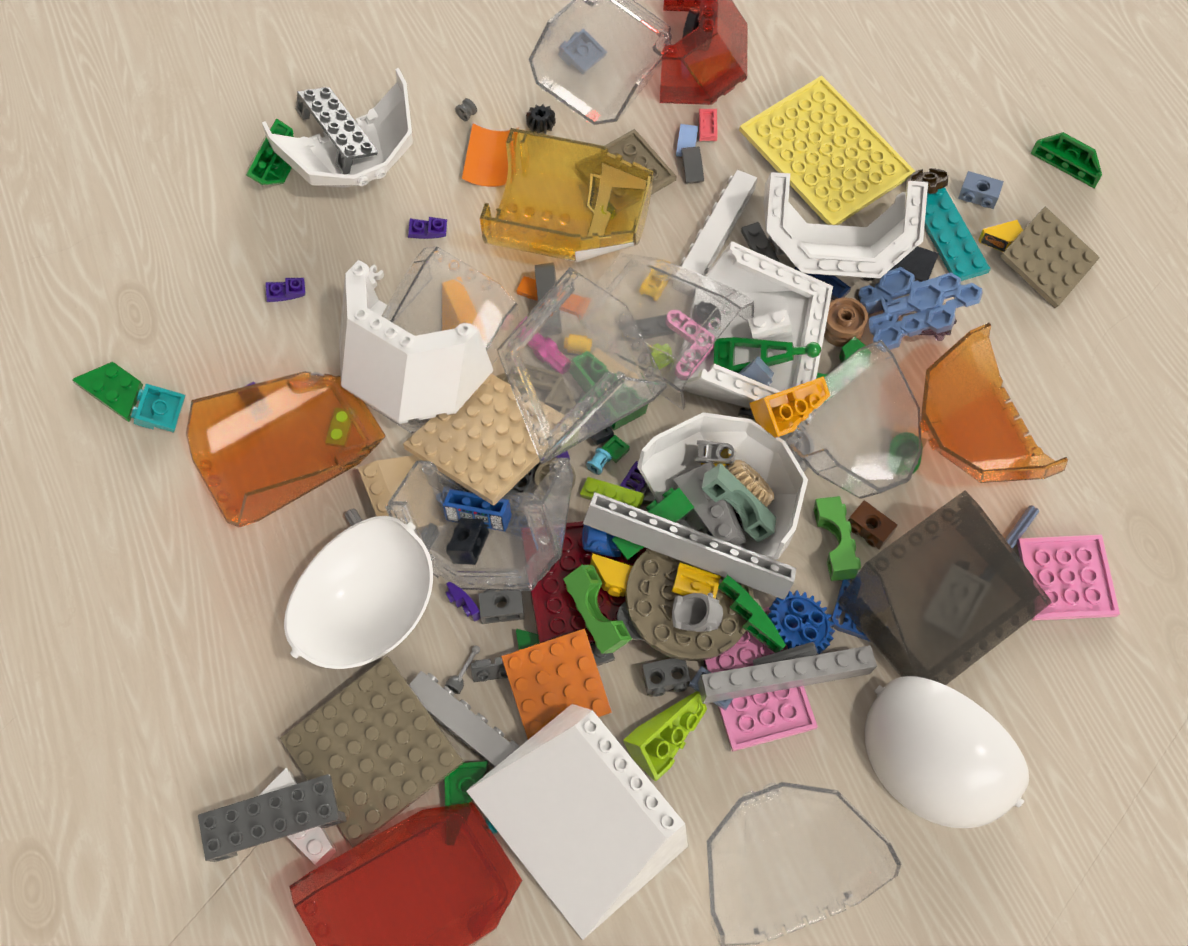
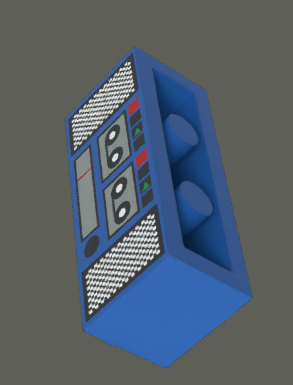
[443,489,512,532]

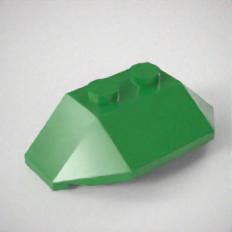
[246,118,294,185]
[1031,132,1102,189]

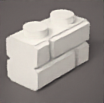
[748,309,792,341]

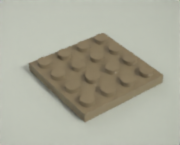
[576,129,677,214]
[1000,206,1100,308]

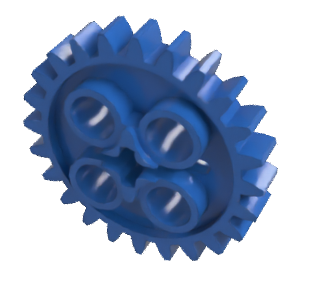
[767,590,835,654]

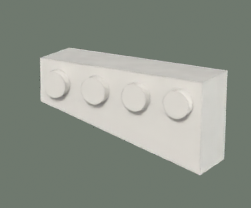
[260,768,337,869]

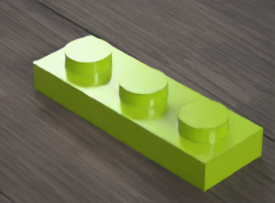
[580,477,645,509]

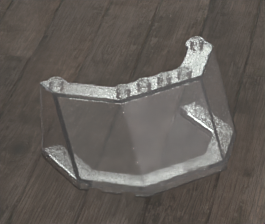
[385,458,574,591]

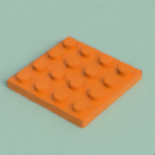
[501,629,612,740]

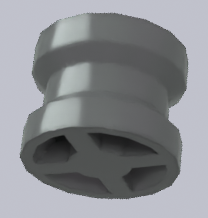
[455,98,477,121]

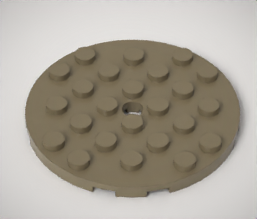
[625,548,754,661]

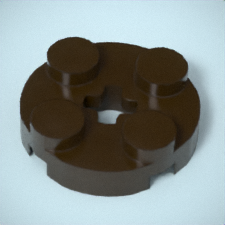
[911,168,948,194]

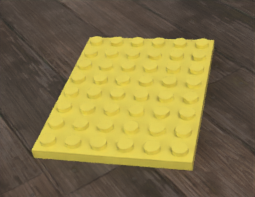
[739,76,915,225]

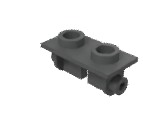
[471,657,508,682]

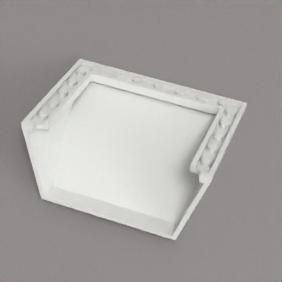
[674,241,833,423]
[466,704,688,940]

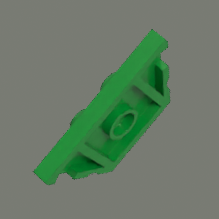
[72,361,143,422]

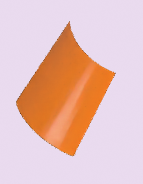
[462,123,519,187]

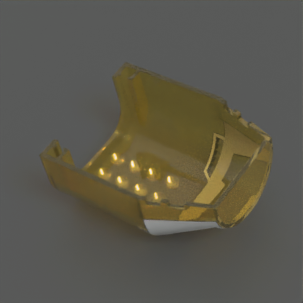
[480,128,654,262]

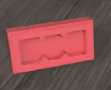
[699,109,717,141]

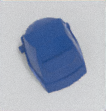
[582,524,621,557]

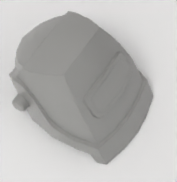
[672,593,723,632]

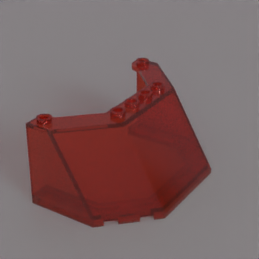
[660,0,748,105]

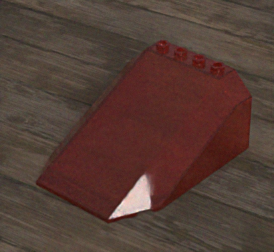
[289,802,523,946]

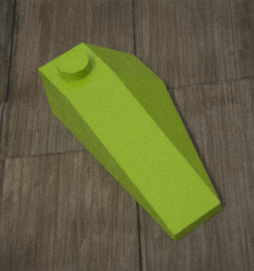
[623,691,707,781]

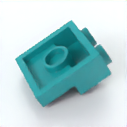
[131,383,186,432]

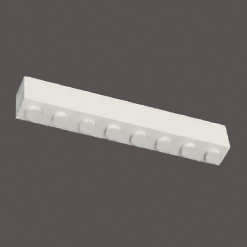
[672,170,757,298]

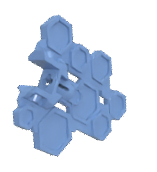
[858,267,983,351]

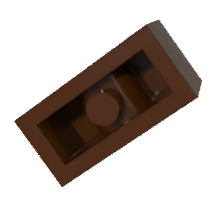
[848,500,898,550]

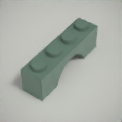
[701,463,776,542]

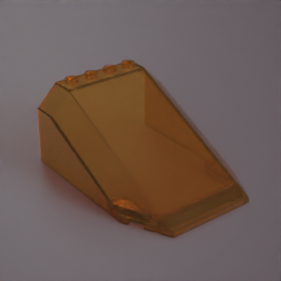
[186,371,386,527]

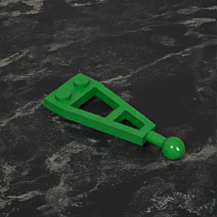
[714,337,821,373]

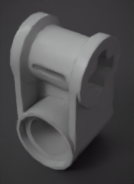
[695,440,736,464]

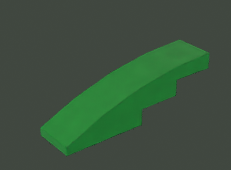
[718,575,786,653]

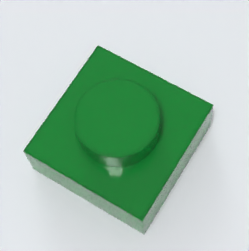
[601,435,630,463]

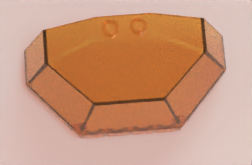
[919,323,1068,483]

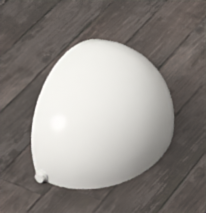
[284,516,433,669]
[865,676,1029,828]

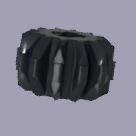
[526,104,556,135]

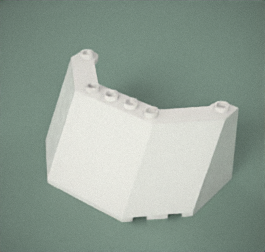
[764,172,928,278]
[339,260,493,424]

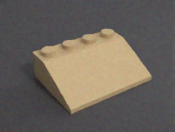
[358,455,446,535]

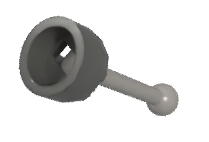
[445,645,480,694]

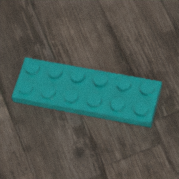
[924,187,990,281]

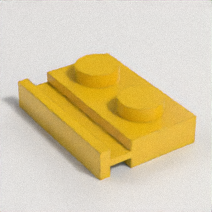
[672,563,721,599]

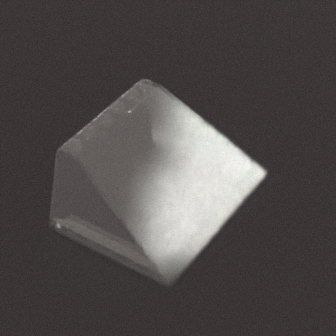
[497,267,667,464]

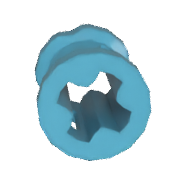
[586,448,611,475]

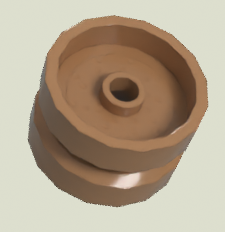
[824,297,868,347]

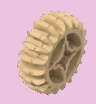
[727,460,774,507]

